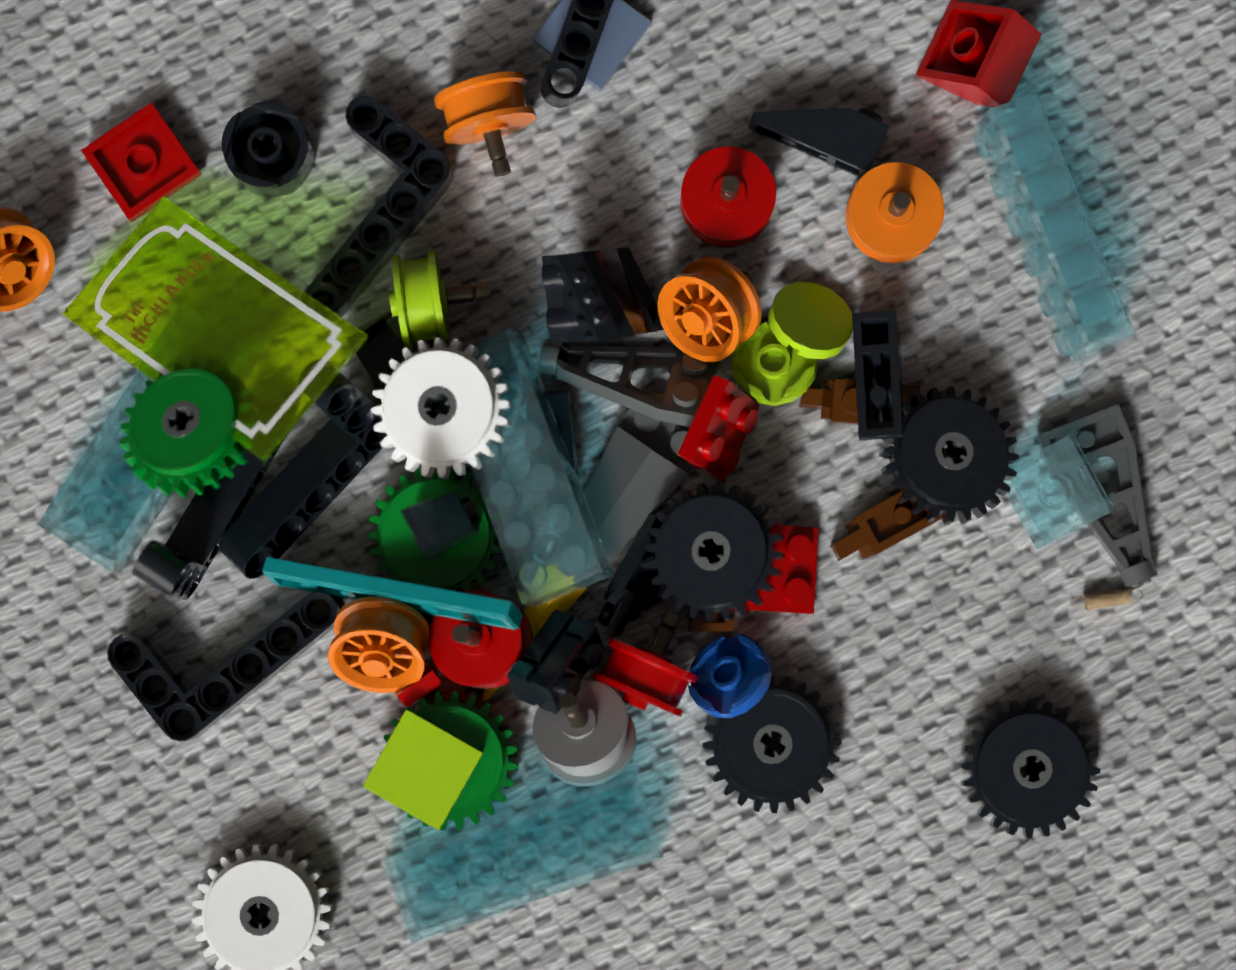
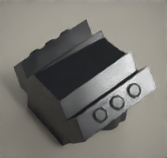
[541,247,664,344]

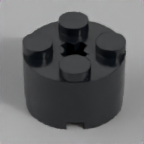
[222,102,314,197]

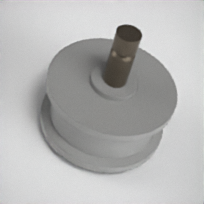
[532,680,637,786]

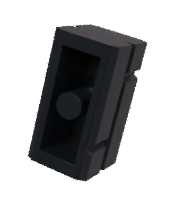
[507,609,604,714]

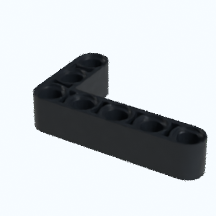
[540,0,613,108]
[302,96,453,325]
[219,361,387,579]
[132,396,295,600]
[107,592,342,742]

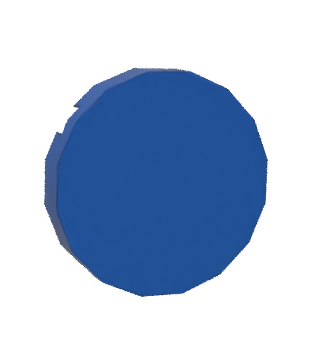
[688,634,772,718]

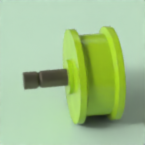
[389,249,491,350]

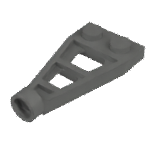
[539,339,719,427]
[1036,404,1158,587]

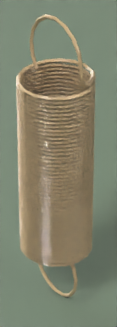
[1070,587,1143,610]

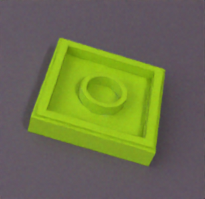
[362,709,483,830]

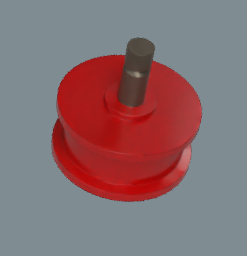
[680,146,776,248]
[429,590,533,689]
[593,610,698,717]

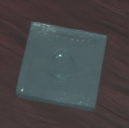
[1004,433,1115,550]

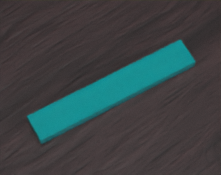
[262,557,523,630]

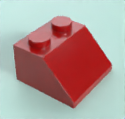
[916,0,1042,110]

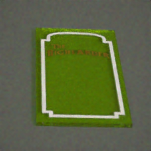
[62,196,368,462]

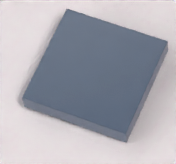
[532,0,651,92]

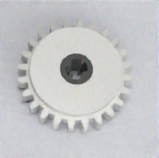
[371,337,513,479]
[191,844,333,970]

